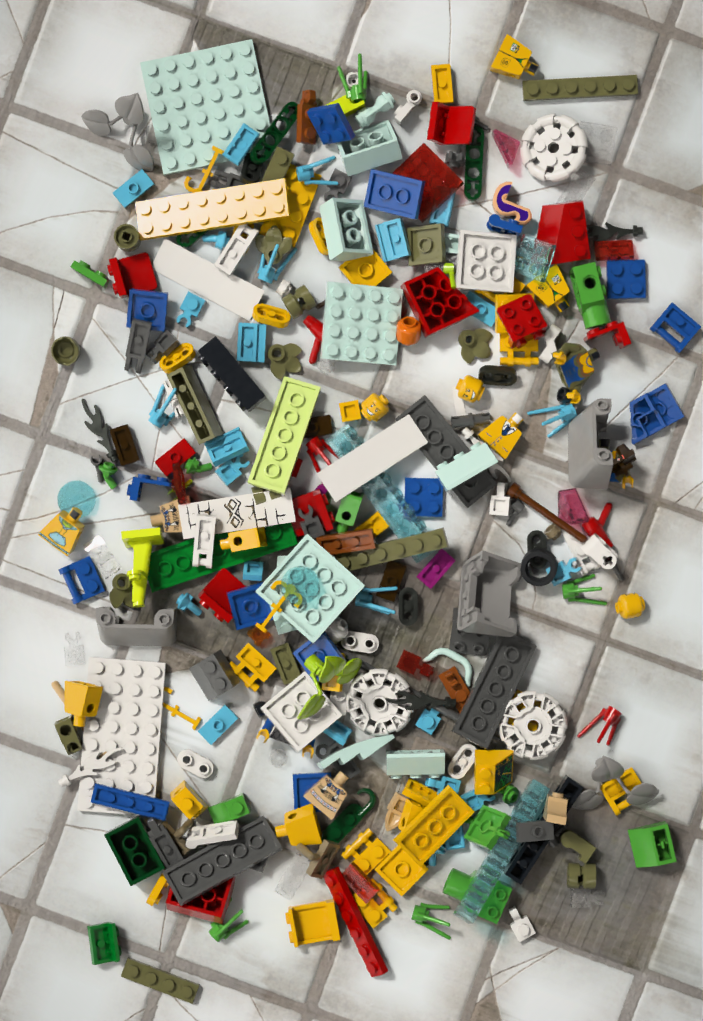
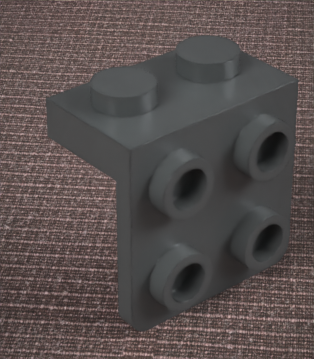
[449,608,490,656]

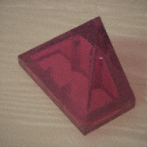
[492,129,520,168]
[558,488,589,525]

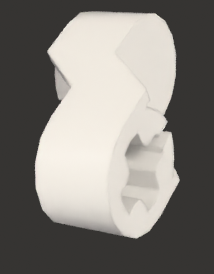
[539,323,561,364]

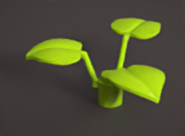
[296,654,363,719]

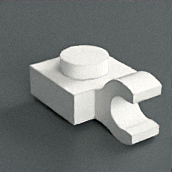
[489,482,511,516]
[508,906,536,942]

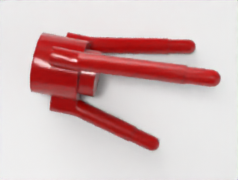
[306,436,341,484]
[577,706,622,746]

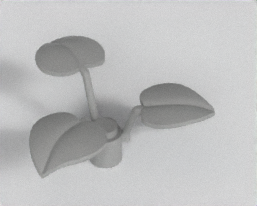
[81,93,155,171]
[572,755,659,810]

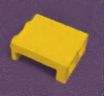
[285,899,340,948]

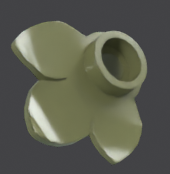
[255,225,292,264]
[458,328,493,364]
[268,343,302,380]
[109,573,134,609]

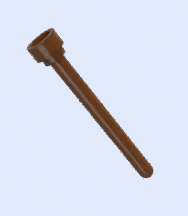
[506,482,587,543]

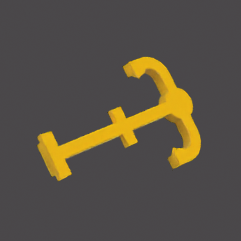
[184,146,224,193]
[255,581,302,633]
[163,687,202,730]

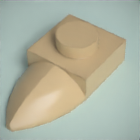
[385,792,412,831]

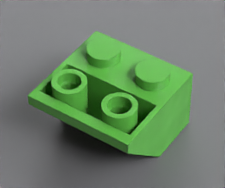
[628,821,677,868]

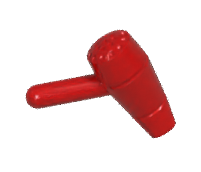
[303,314,323,364]
[582,502,614,548]

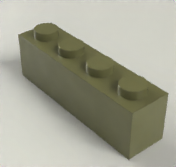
[167,365,223,445]

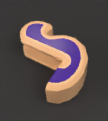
[492,181,532,226]

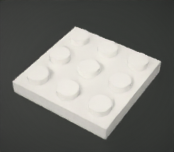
[455,230,517,293]
[260,671,342,753]

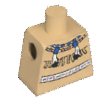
[150,495,191,533]
[303,771,349,820]

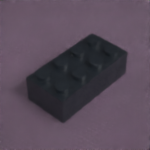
[198,336,266,412]

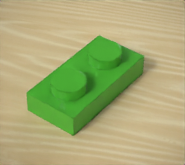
[70,260,109,288]

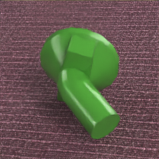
[184,457,212,474]
[99,462,118,489]
[497,785,519,804]

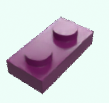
[416,549,456,589]

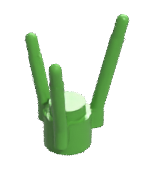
[337,53,368,103]
[562,574,607,605]
[209,897,249,942]
[411,903,451,940]

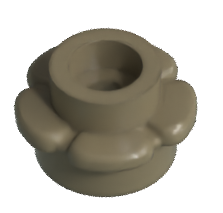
[544,523,562,540]

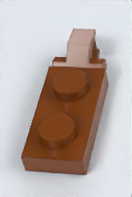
[296,90,317,145]

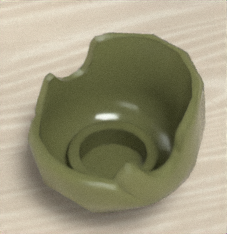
[51,336,80,366]

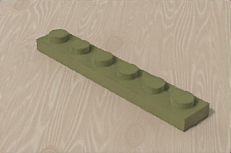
[522,75,638,101]
[333,527,449,571]

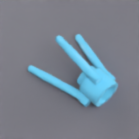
[296,156,339,185]
[257,244,297,284]
[148,384,177,428]
[527,403,577,438]
[355,586,398,615]

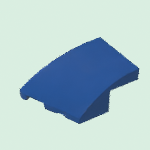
[630,383,685,445]

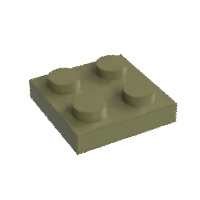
[407,223,446,267]

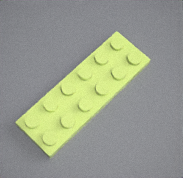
[248,376,321,495]

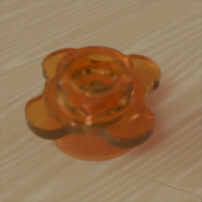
[247,623,270,646]

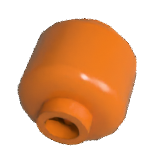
[396,316,421,346]

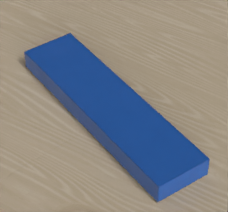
[91,783,171,821]

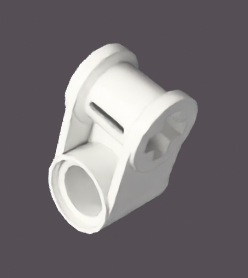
[581,533,618,569]

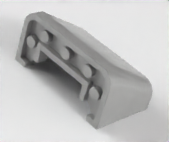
[568,398,613,489]
[457,550,522,637]
[96,607,177,646]

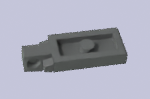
[146,817,184,869]

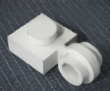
[394,90,422,125]

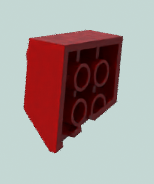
[531,200,591,266]
[400,267,479,338]
[166,876,236,924]

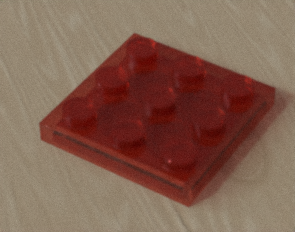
[392,143,464,223]

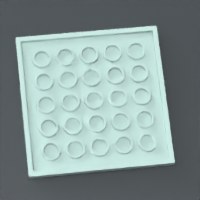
[140,39,275,176]

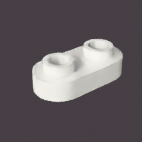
[341,631,379,653]
[447,743,477,779]
[177,749,214,778]

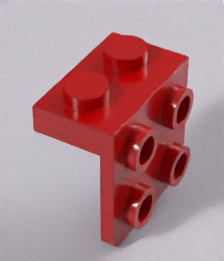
[427,102,476,145]
[107,252,157,299]
[497,294,547,349]
[291,489,335,537]
[198,568,246,623]

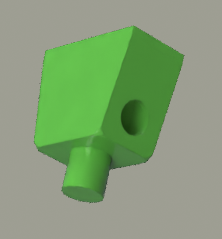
[335,491,364,533]

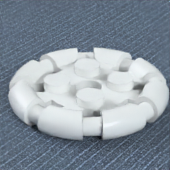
[520,114,588,182]
[346,668,414,736]
[498,691,568,760]

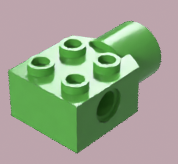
[569,262,611,329]
[442,868,513,924]

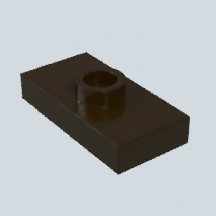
[304,415,333,438]
[376,561,407,602]

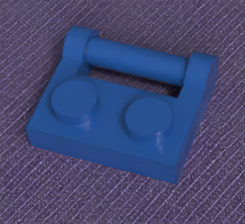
[486,214,523,239]
[650,302,701,353]
[58,556,106,605]

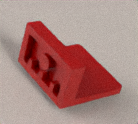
[584,320,631,349]

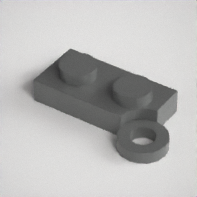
[315,741,361,783]

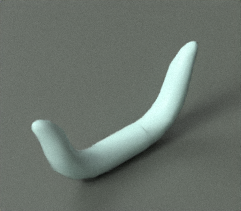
[422,648,472,687]

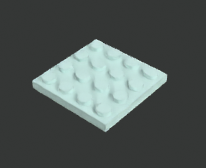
[320,281,403,365]
[255,534,365,643]

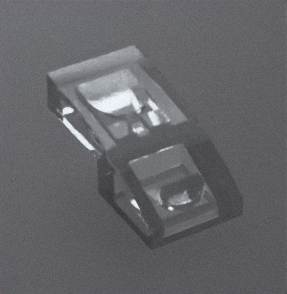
[83,535,122,579]

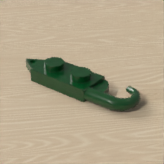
[322,788,377,843]

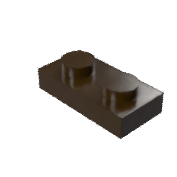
[109,424,140,467]

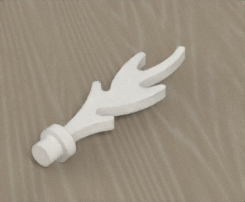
[461,427,511,482]
[58,747,122,787]

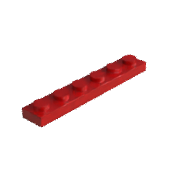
[323,867,388,977]

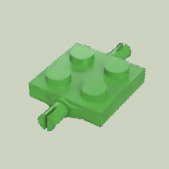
[464,805,511,850]

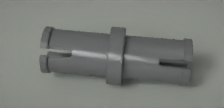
[451,412,491,429]

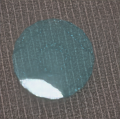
[57,481,96,518]
[280,566,320,605]

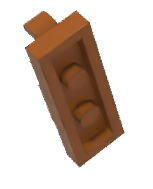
[316,528,377,555]
[438,666,470,713]

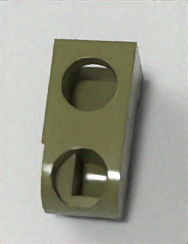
[54,715,83,755]
[560,830,596,864]

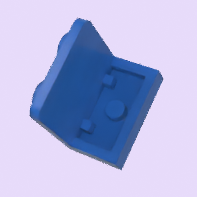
[127,474,173,502]

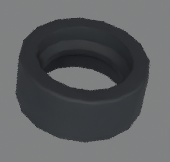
[520,548,558,586]

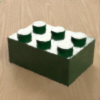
[104,815,166,886]

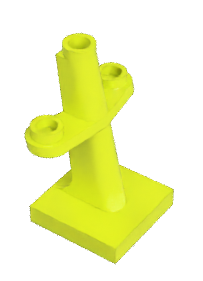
[121,527,164,608]

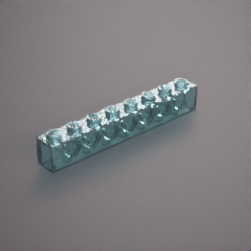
[325,424,435,563]
[453,779,550,924]

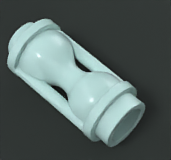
[354,92,395,128]

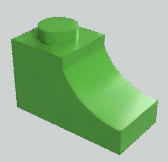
[208,793,251,824]

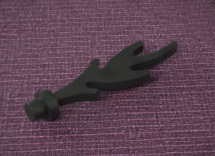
[586,222,643,243]
[82,399,119,463]
[385,690,456,710]

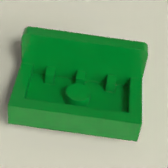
[87,922,122,965]

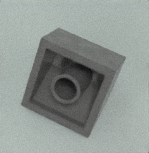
[189,649,240,701]

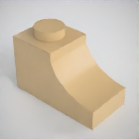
[543,792,568,825]

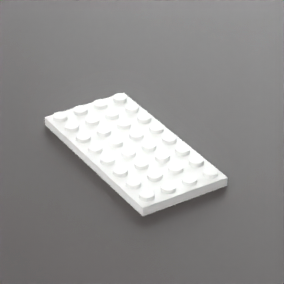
[77,657,166,816]

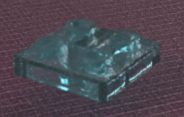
[514,234,556,283]

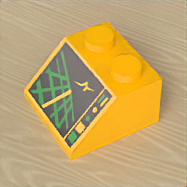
[474,750,514,795]

